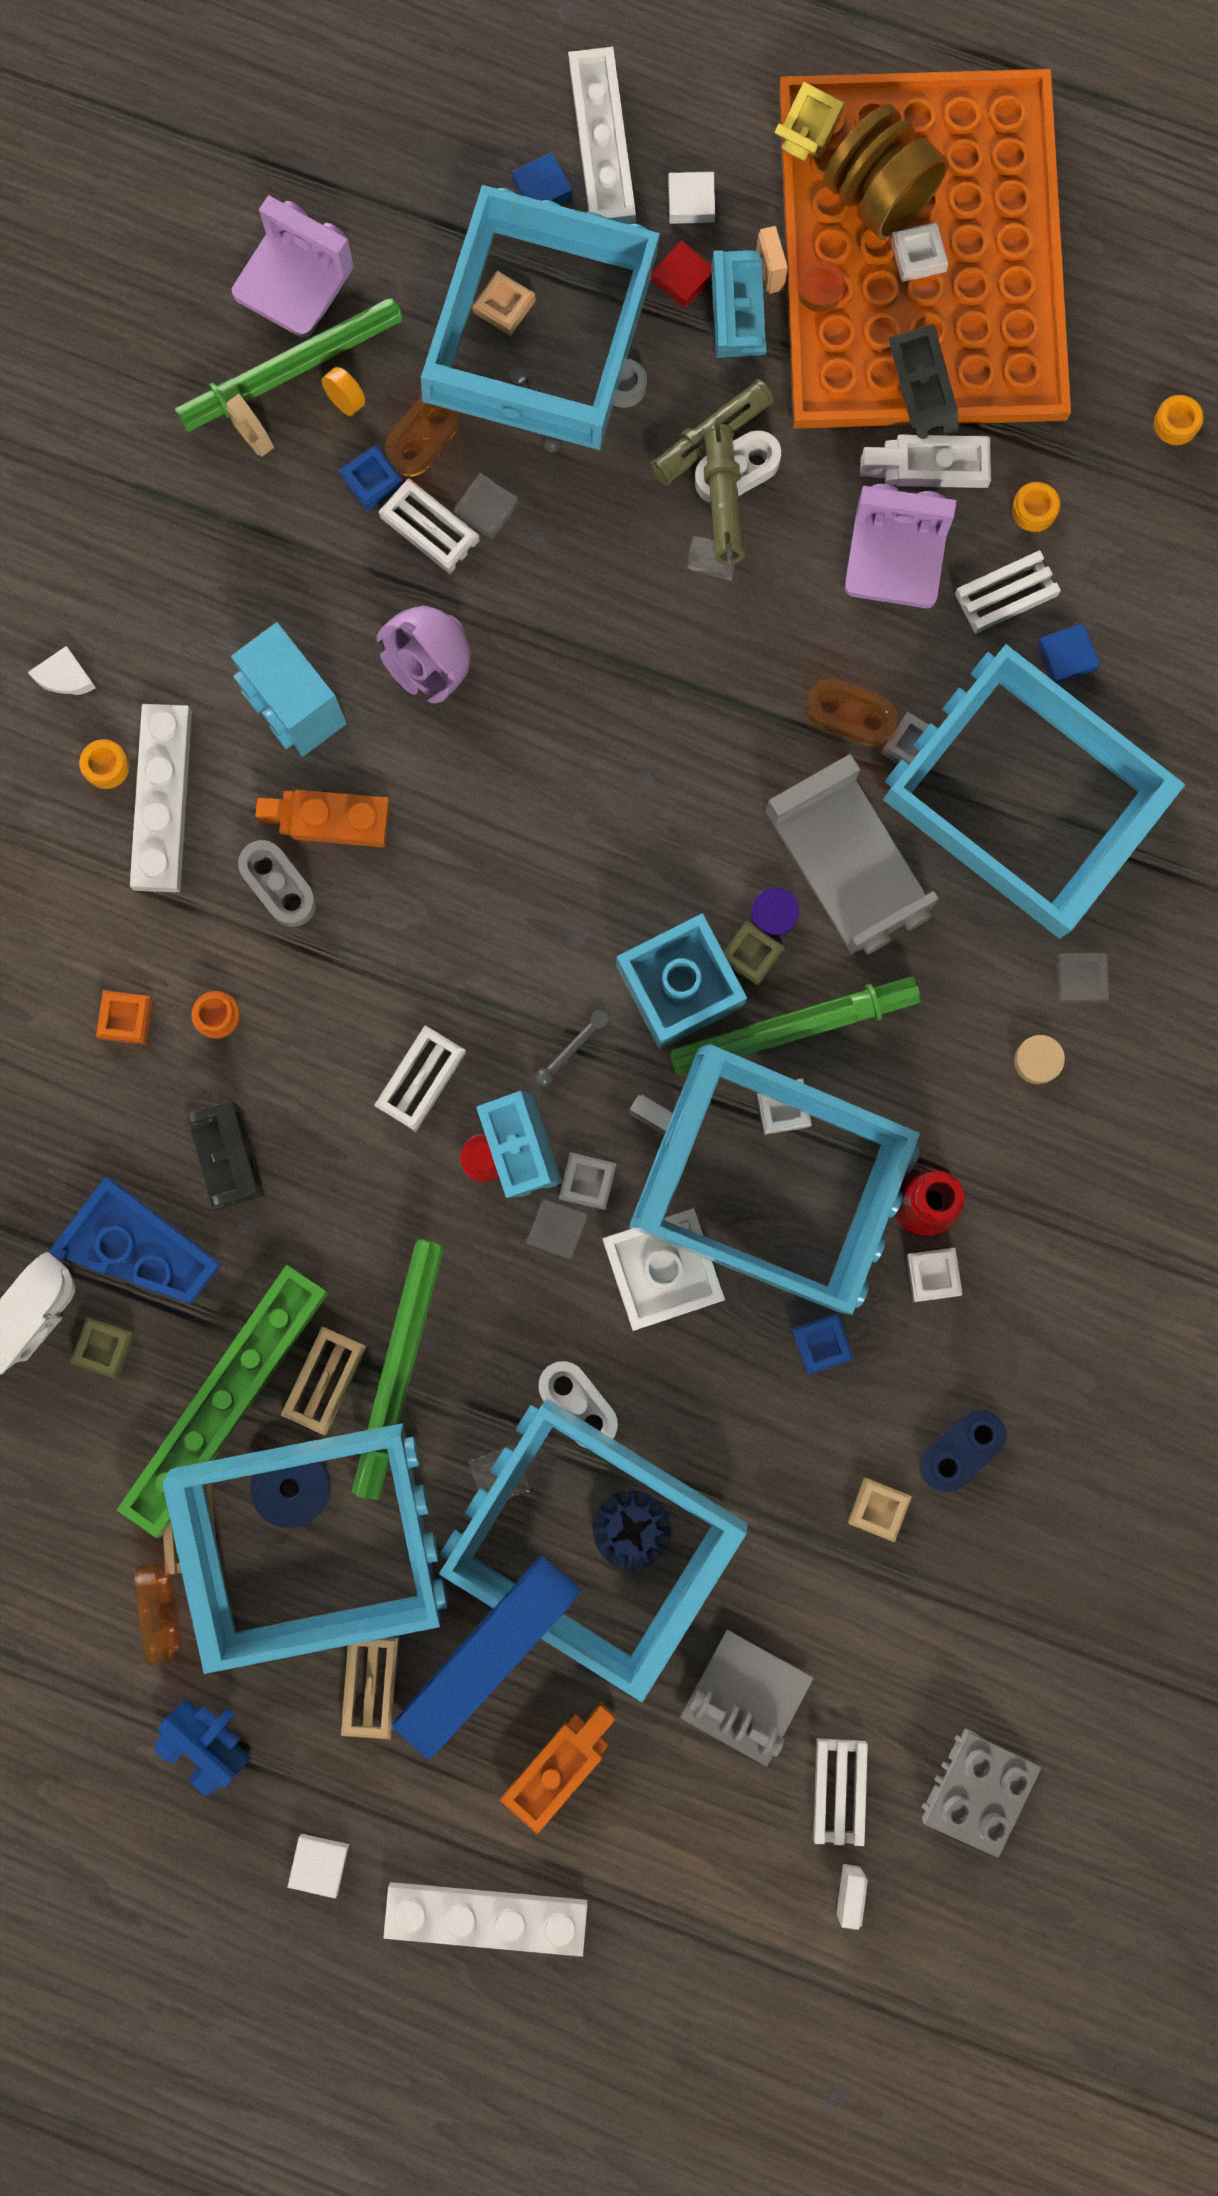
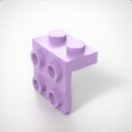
[232,195,354,338]
[844,484,956,608]

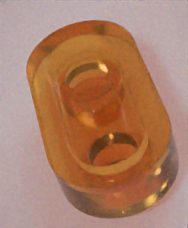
[385,395,461,477]
[806,678,898,746]
[135,1564,180,1666]

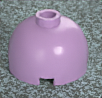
[377,606,471,703]

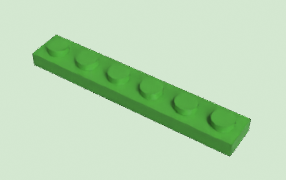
[117,1265,329,1538]

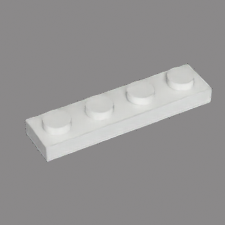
[568,47,636,225]
[130,704,192,892]
[383,1882,587,1957]

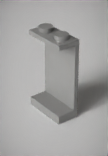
[766,754,939,955]

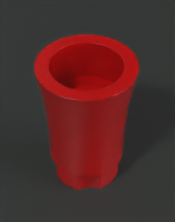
[895,1171,965,1237]

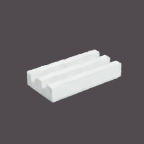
[379,478,480,574]
[955,550,1061,634]
[374,1025,466,1132]
[813,1738,868,1846]

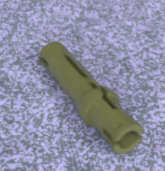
[650,379,774,486]
[703,424,745,564]

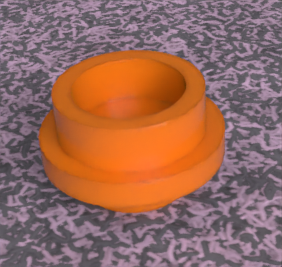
[191,991,240,1039]

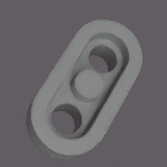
[238,840,316,927]

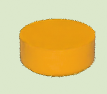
[321,367,365,416]
[1154,395,1204,445]
[1011,482,1060,532]
[79,739,130,789]

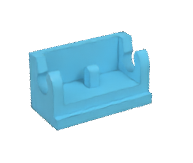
[711,250,767,358]
[476,1091,563,1198]

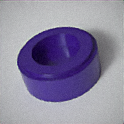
[751,888,799,937]

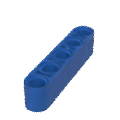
[391,1556,581,1760]

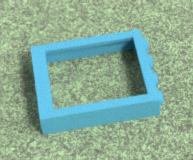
[421,185,660,450]
[883,644,1185,939]
[629,1044,920,1315]
[439,1398,748,1702]
[162,1423,448,1674]

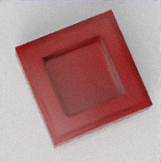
[651,241,712,309]

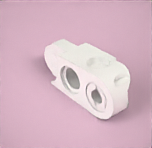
[0,1252,75,1375]

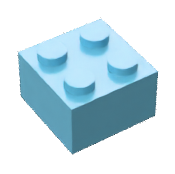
[231,622,347,757]
[616,913,747,1050]

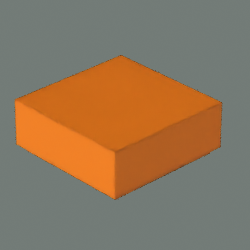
[96,990,153,1045]

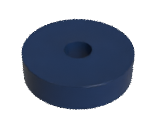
[250,1461,331,1528]

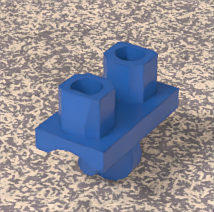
[154,1698,251,1796]

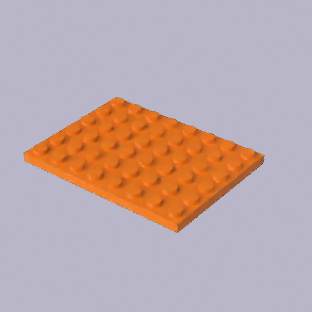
[779,69,1071,429]

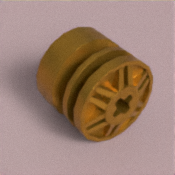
[823,104,949,240]

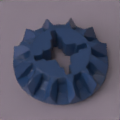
[593,1490,671,1570]

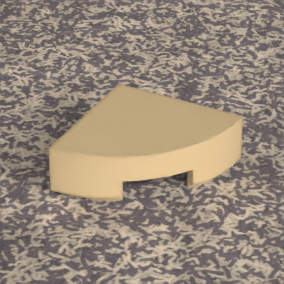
[226,394,274,457]

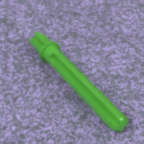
[175,299,403,432]
[670,976,921,1075]
[351,1240,443,1500]

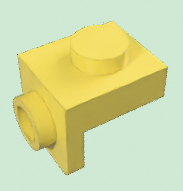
[774,82,846,161]

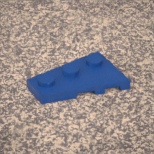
[49,1177,223,1303]

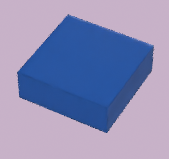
[512,152,573,205]
[338,444,404,512]
[1037,623,1100,684]
[791,1313,854,1375]

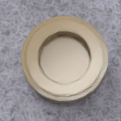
[1014,1035,1065,1084]

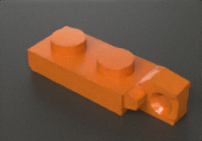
[255,790,390,847]
[500,1701,616,1834]

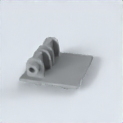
[680,1629,814,1767]
[921,1728,1042,1858]

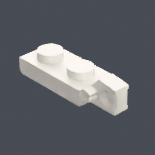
[860,435,991,488]

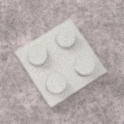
[602,1208,725,1331]

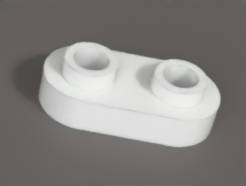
[695,431,781,503]
[538,1361,618,1448]

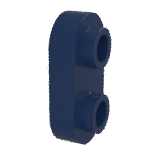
[919,1410,1007,1492]

